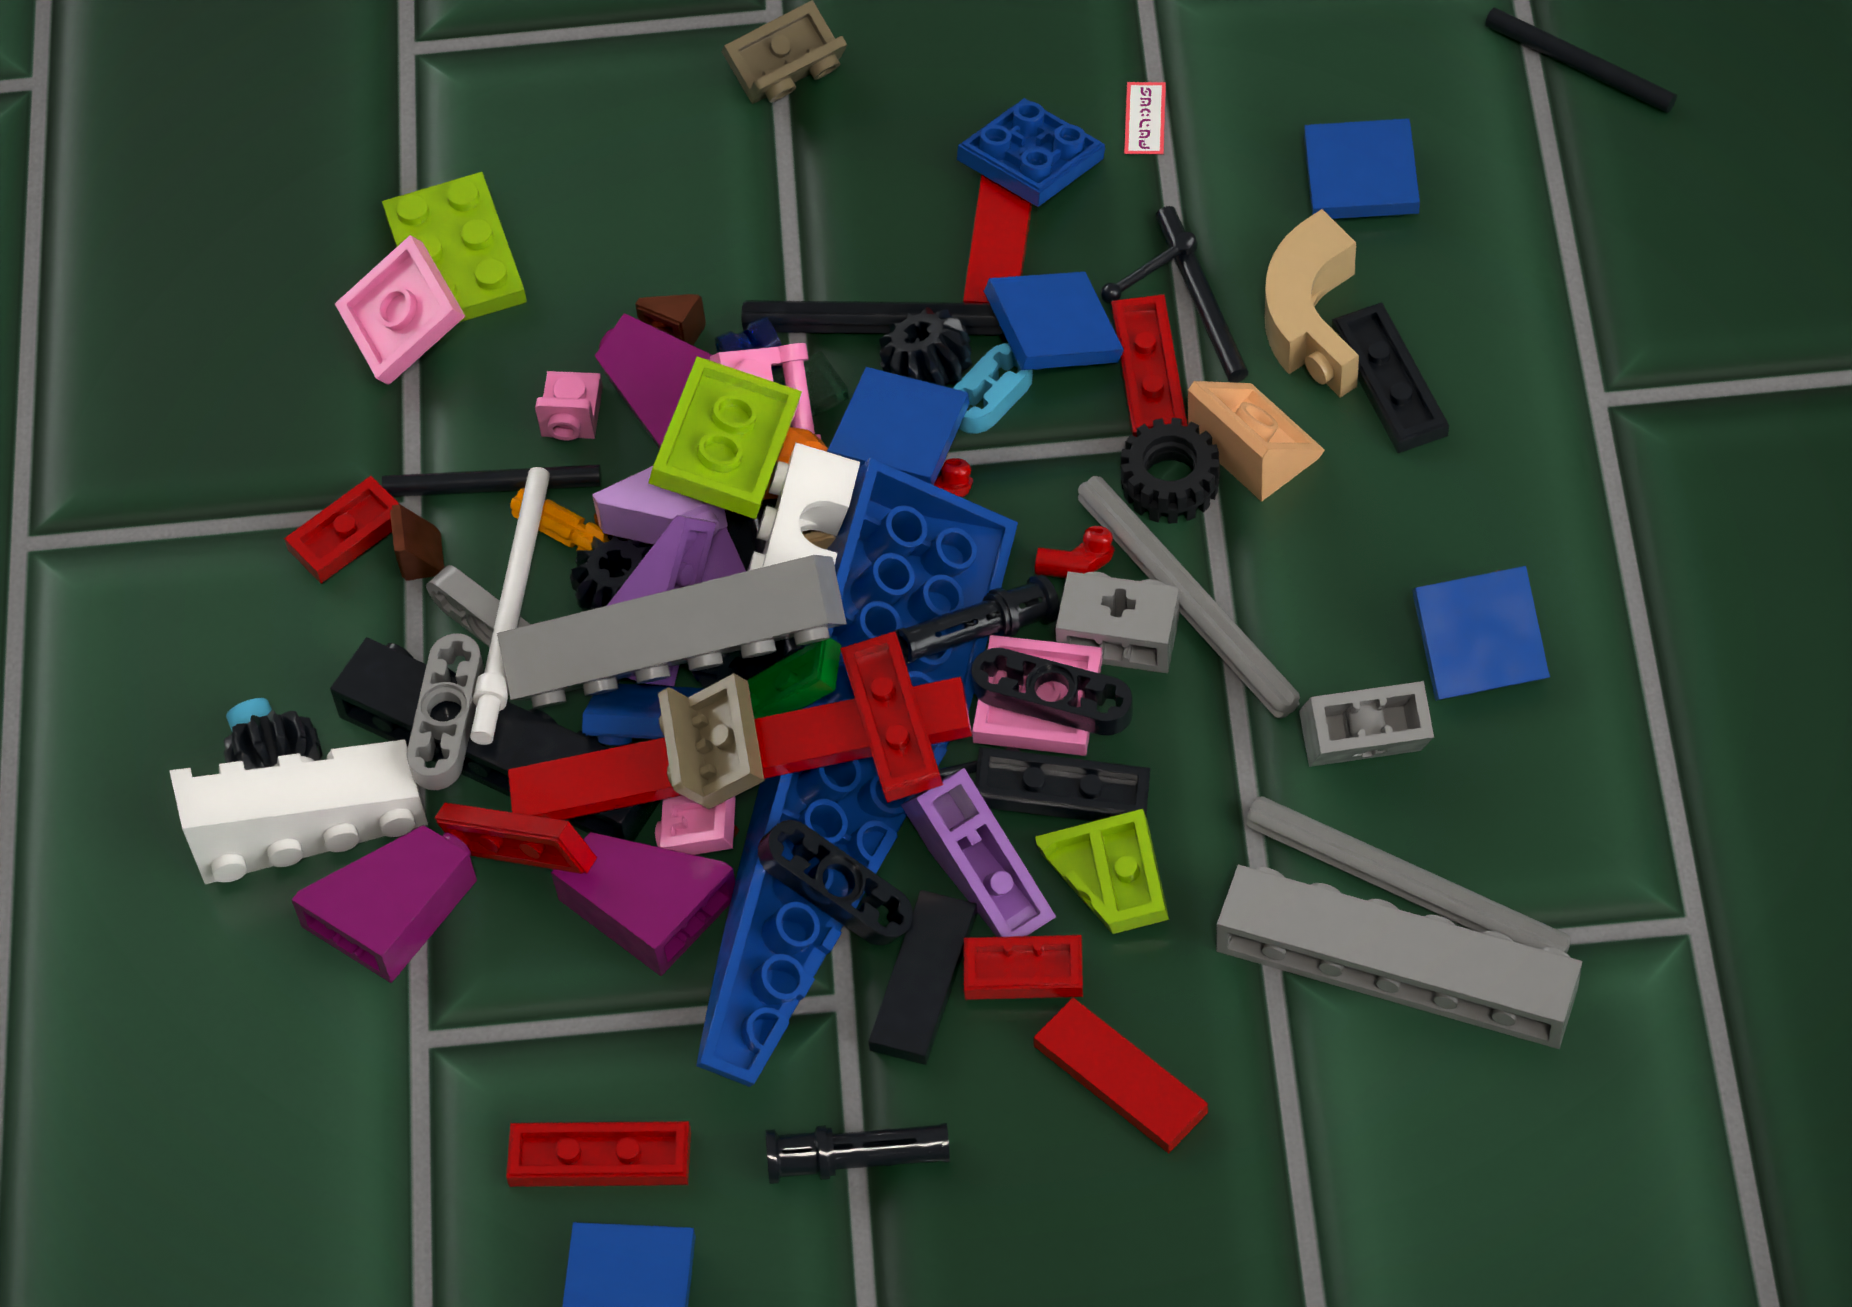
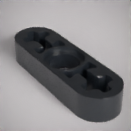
[972,648,1133,735]
[758,820,913,945]

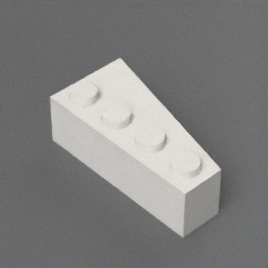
[169,739,428,885]

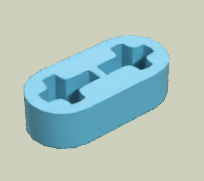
[953,343,1033,434]

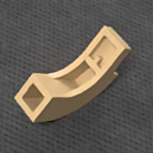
[1265,209,1359,398]

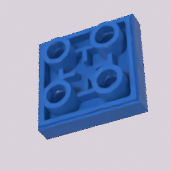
[957,98,1105,207]
[1304,118,1420,219]
[984,272,1124,370]
[827,367,970,485]
[1412,566,1550,701]
[582,684,705,745]
[562,1222,696,1307]

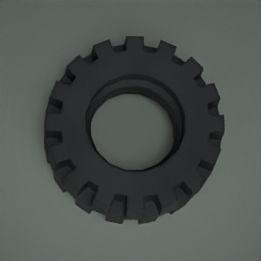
[1120,418,1220,524]

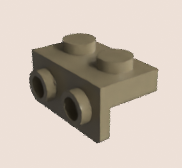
[721,0,847,104]
[658,673,765,809]

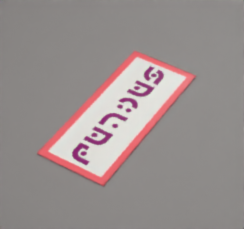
[1124,82,1166,155]

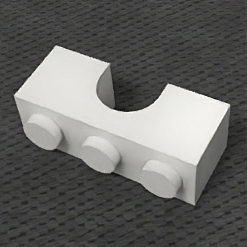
[748,443,860,571]

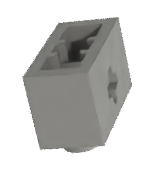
[1056,571,1179,673]
[1299,681,1434,767]

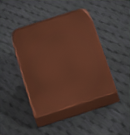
[635,294,706,345]
[390,504,444,581]

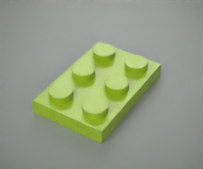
[382,172,527,323]
[648,356,802,519]

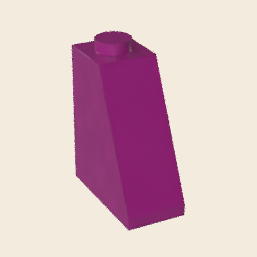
[595,313,712,449]
[291,825,477,983]
[551,832,735,976]

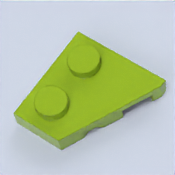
[1035,809,1169,934]

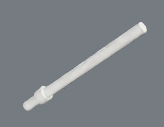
[470,467,550,745]

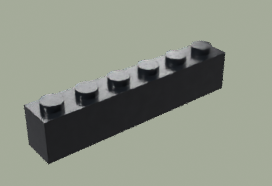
[330,637,661,842]

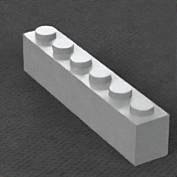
[497,555,847,709]
[1217,864,1583,1049]

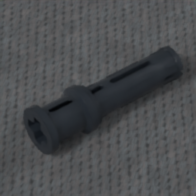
[895,574,1060,664]
[766,1123,950,1184]

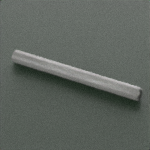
[1078,476,1300,719]
[1247,797,1570,953]

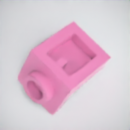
[535,371,603,441]
[655,795,736,855]

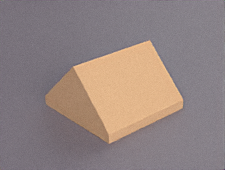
[1188,381,1325,502]

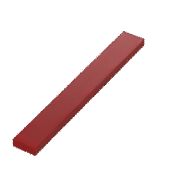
[508,677,972,820]

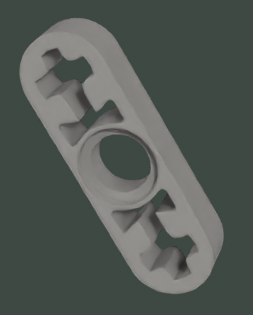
[426,565,531,647]
[407,634,484,790]

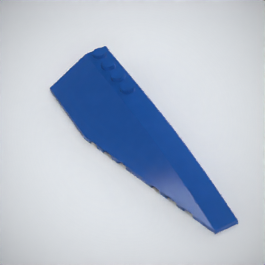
[696,458,1018,1087]

